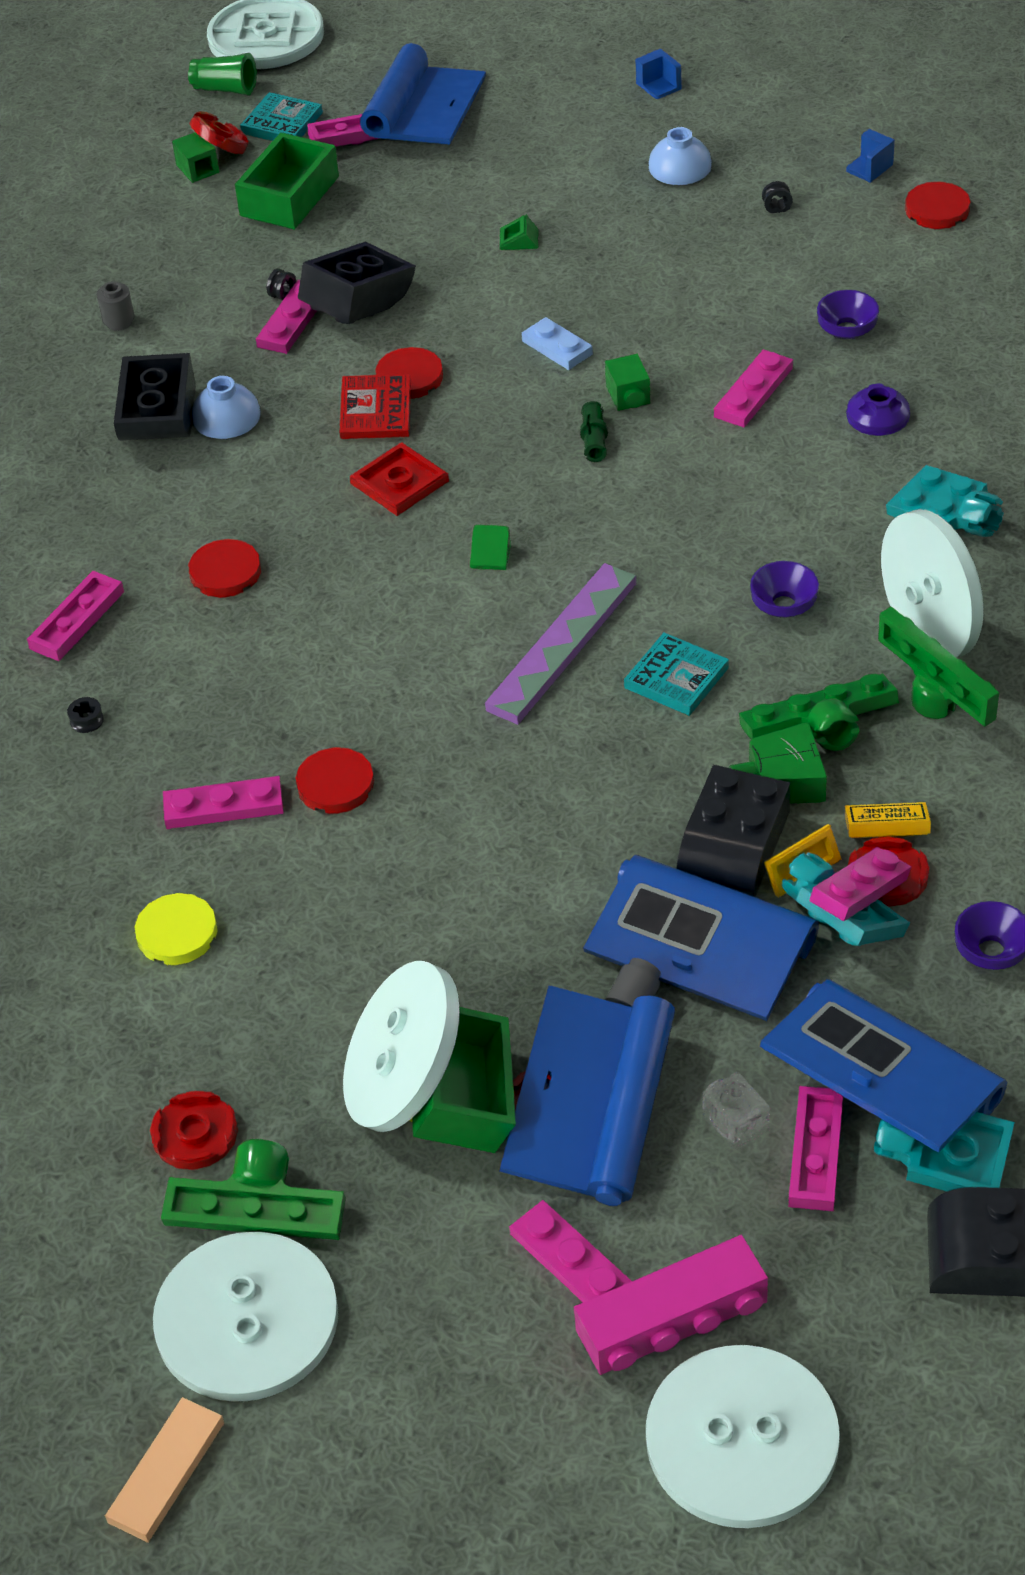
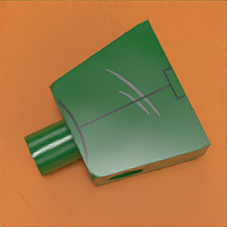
[729,722,827,804]

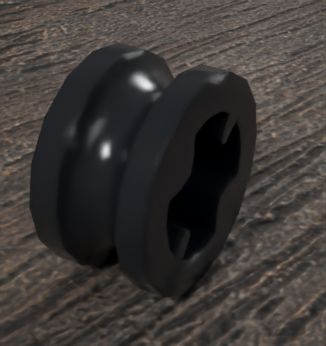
[762,181,793,213]
[266,268,296,301]
[67,697,104,733]

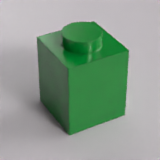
[172,132,220,183]
[605,353,651,411]

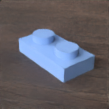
[522,317,593,370]

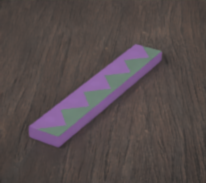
[485,563,636,725]

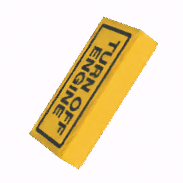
[845,802,931,838]

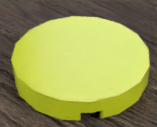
[134,893,218,965]

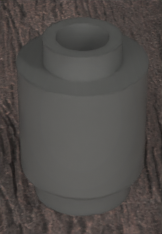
[96,281,134,331]
[605,958,661,1007]

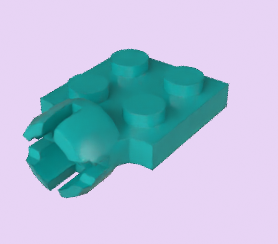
[886,465,1004,537]
[782,852,910,946]
[874,1112,1015,1192]

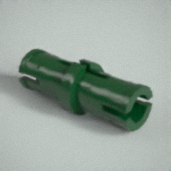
[580,401,608,462]

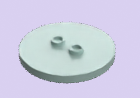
[207,0,324,69]
[881,509,983,658]
[343,961,459,1132]
[153,1232,338,1402]
[646,1345,839,1528]

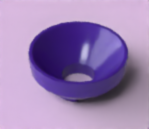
[817,290,879,339]
[846,383,910,436]
[750,561,819,618]
[954,901,1025,970]

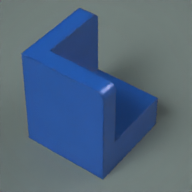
[635,49,682,99]
[846,129,895,183]

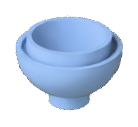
[649,127,711,185]
[192,376,260,439]

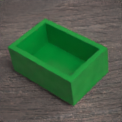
[235,132,339,230]
[412,1007,516,1153]

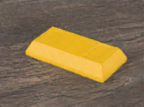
[764,824,842,898]

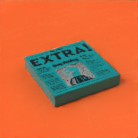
[240,92,323,141]
[624,632,729,716]

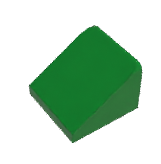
[499,214,539,250]
[470,525,511,570]

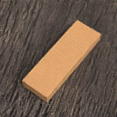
[105,1397,224,1543]

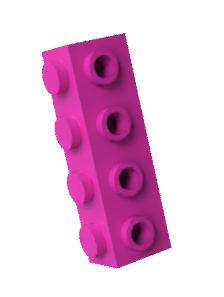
[574,1234,768,1375]

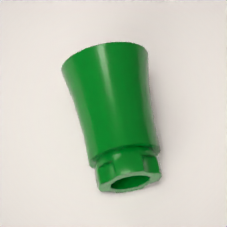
[188,53,257,96]

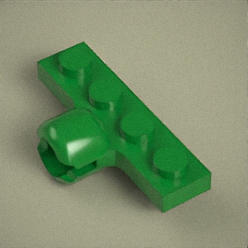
[878,606,999,727]
[739,673,899,751]
[161,1139,346,1240]

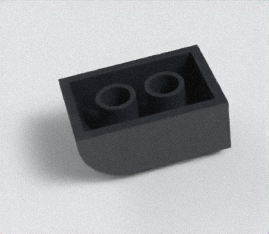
[298,241,416,324]
[113,353,196,441]
[676,764,790,897]
[927,1187,1025,1297]

